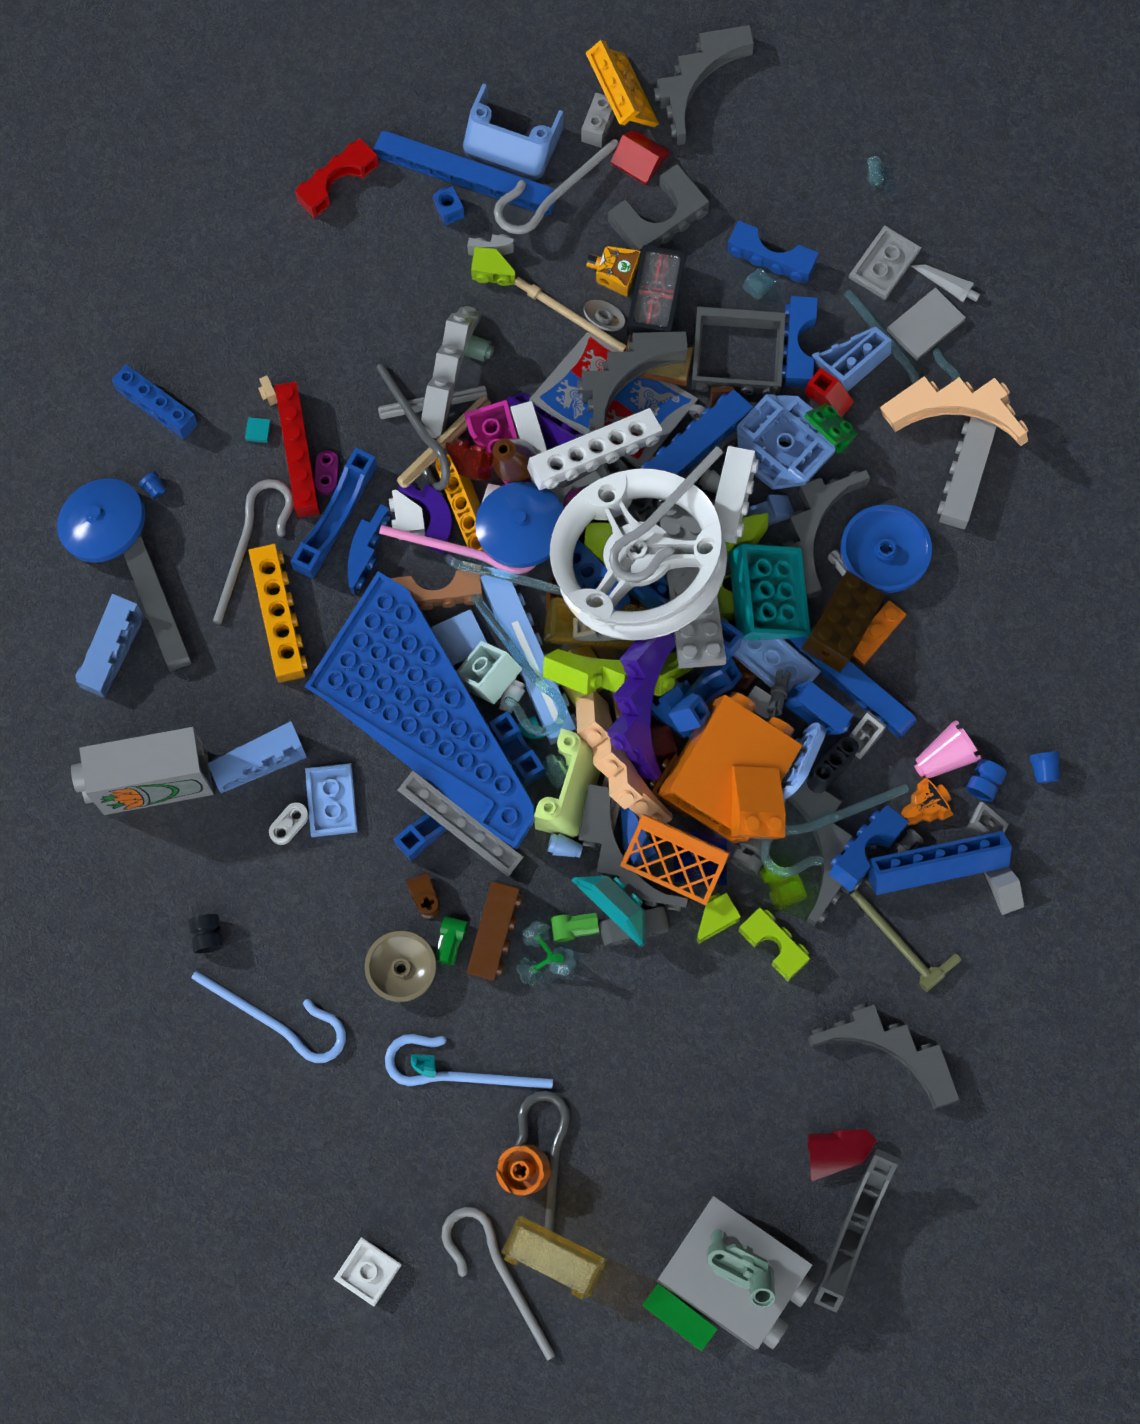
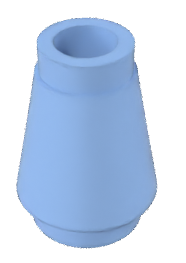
[547,833,583,858]

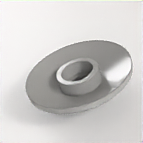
[583,300,625,331]

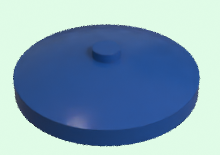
[57,478,145,563]
[475,481,564,568]
[840,505,932,593]

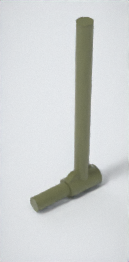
[850,889,961,992]

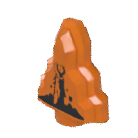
[900,777,953,826]

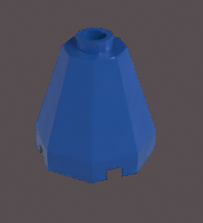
[651,680,695,738]

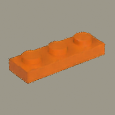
[852,600,907,666]

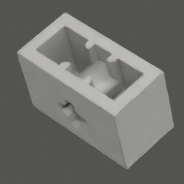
[581,93,615,148]

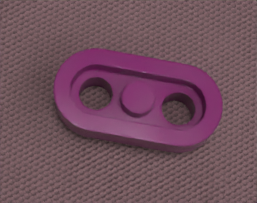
[314,450,339,495]

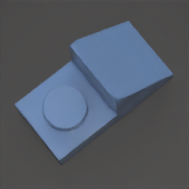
[747,495,794,526]

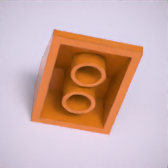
[731,766,786,839]

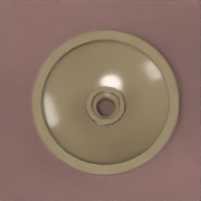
[365,931,436,1002]

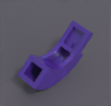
[398,484,453,555]

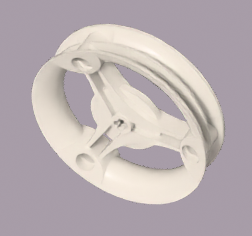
[550,469,727,640]

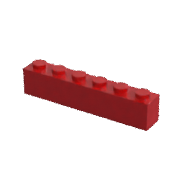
[274,381,320,518]

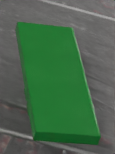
[642,1283,718,1352]

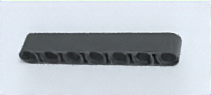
[123,534,192,673]

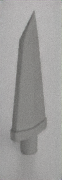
[911,265,981,303]

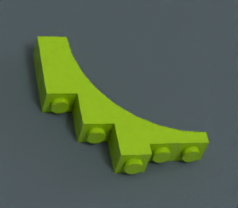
[543,649,693,697]

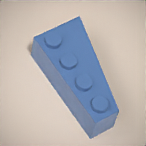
[76,594,145,698]
[208,721,307,793]

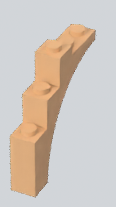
[880,376,1029,446]
[576,691,673,823]

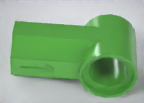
[551,913,599,943]

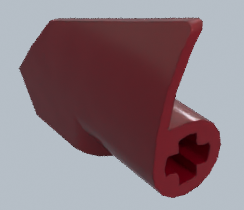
[807,1129,877,1181]

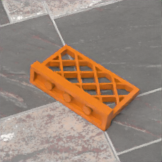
[620,814,730,905]

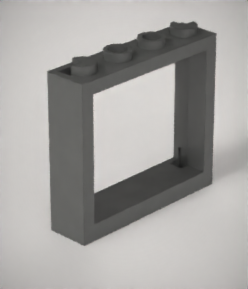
[691,307,785,396]

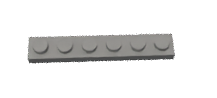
[397,771,523,876]

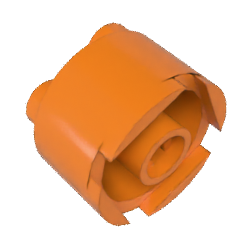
[496,1145,551,1195]

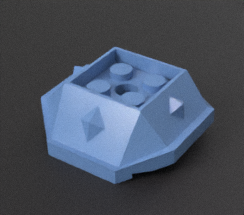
[737,394,835,490]

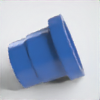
[138,471,167,499]

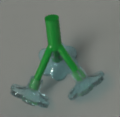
[516,921,576,987]

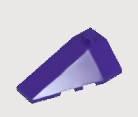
[507,392,583,449]

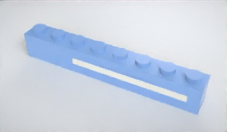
[480,570,577,745]

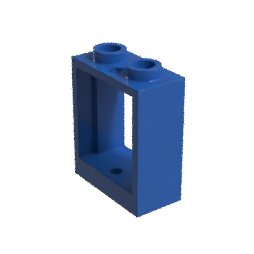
[783,681,853,736]

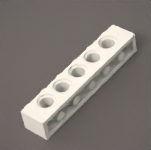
[527,408,663,491]

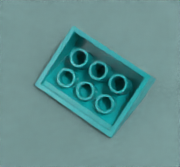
[729,544,810,641]

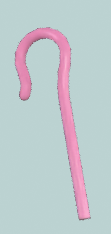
[379,525,536,575]

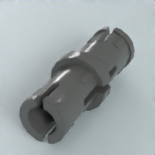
[767,670,791,716]

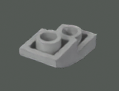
[467,234,514,256]

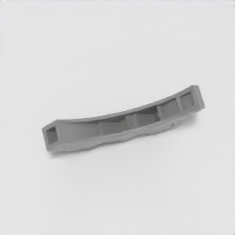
[421,306,482,439]

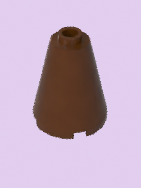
[493,438,537,483]

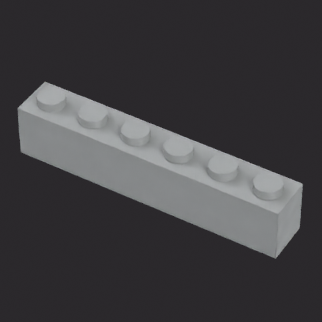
[937,417,997,530]

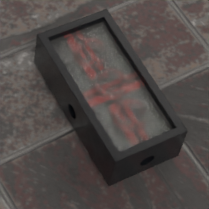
[627,245,686,336]

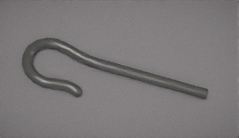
[376,363,450,491]
[515,1091,570,1266]

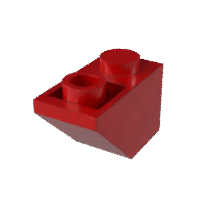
[805,368,854,417]

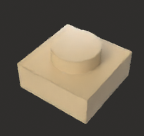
[258,376,277,406]

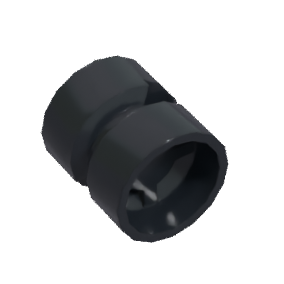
[188,914,224,954]

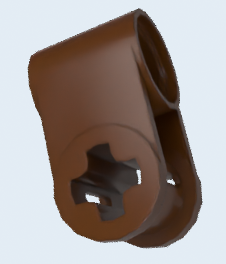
[405,871,440,919]

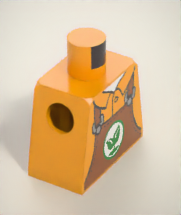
[586,246,641,297]

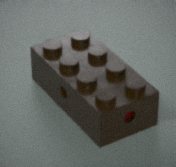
[801,570,886,673]

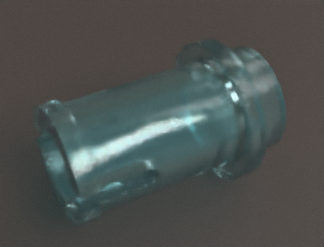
[867,156,884,186]

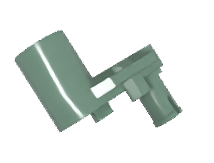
[707,1230,775,1308]

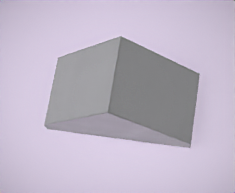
[849,711,886,759]
[966,802,1008,836]
[984,867,1024,915]

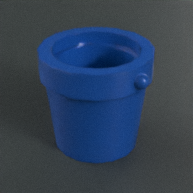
[1029,752,1060,784]

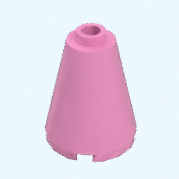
[914,720,981,779]

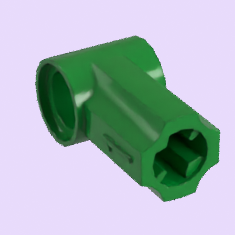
[435,916,468,966]

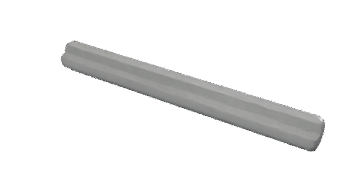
[378,385,487,419]

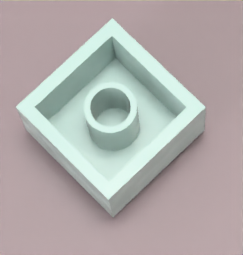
[457,641,522,704]

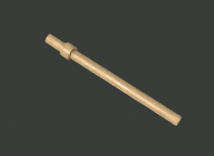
[514,277,627,352]

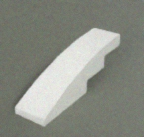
[510,401,557,490]

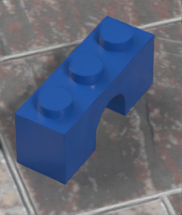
[488,711,545,787]

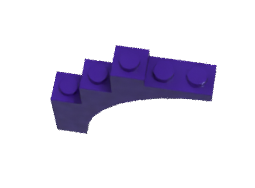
[607,633,676,780]

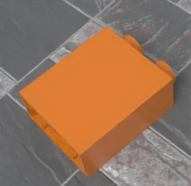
[657,692,802,844]

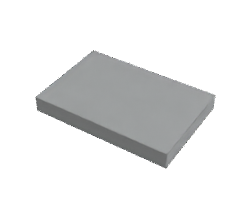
[849,225,921,300]
[887,287,966,361]

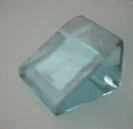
[743,268,776,300]

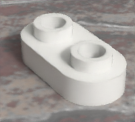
[269,803,309,845]

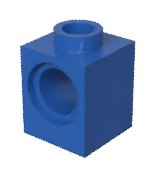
[433,186,465,226]

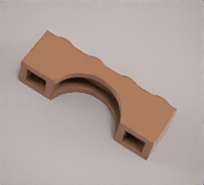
[390,568,483,610]

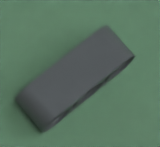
[599,907,671,947]

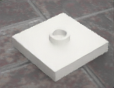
[334,1237,402,1307]

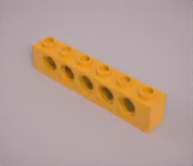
[248,544,308,683]

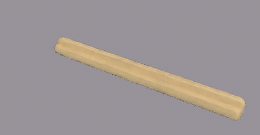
[397,396,491,488]

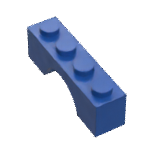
[727,220,819,284]
[782,296,817,388]
[668,658,742,733]
[828,805,909,892]

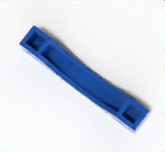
[291,447,378,579]
[393,754,514,862]

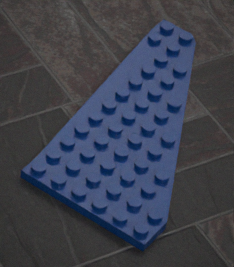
[305,571,536,849]

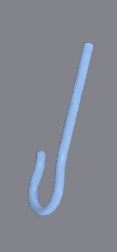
[192,971,346,1063]
[385,1034,553,1089]

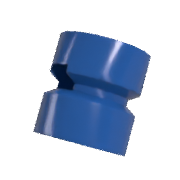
[965,759,1007,802]

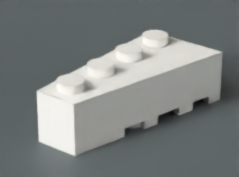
[714,446,759,544]

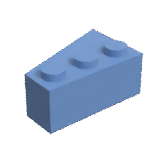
[812,327,891,392]

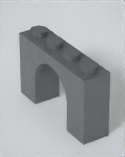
[608,164,709,257]

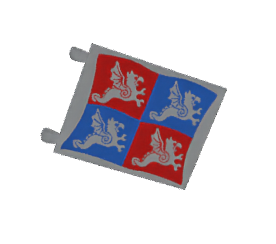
[529,332,706,469]

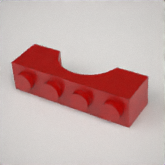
[295,138,379,218]

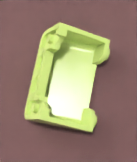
[534,728,601,839]

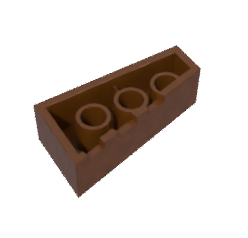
[466,880,523,981]

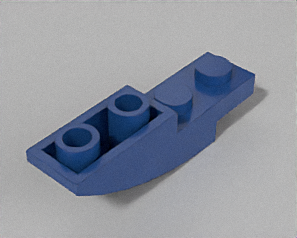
[348,504,391,595]

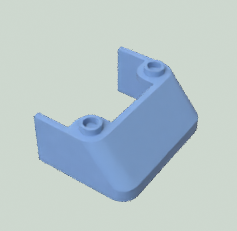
[463,84,564,180]

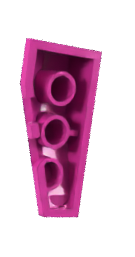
[464,400,530,485]

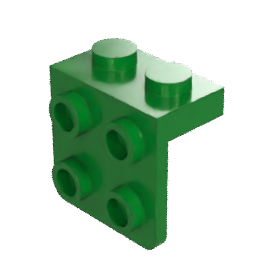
[804,403,858,454]

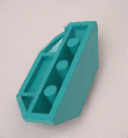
[571,876,646,947]

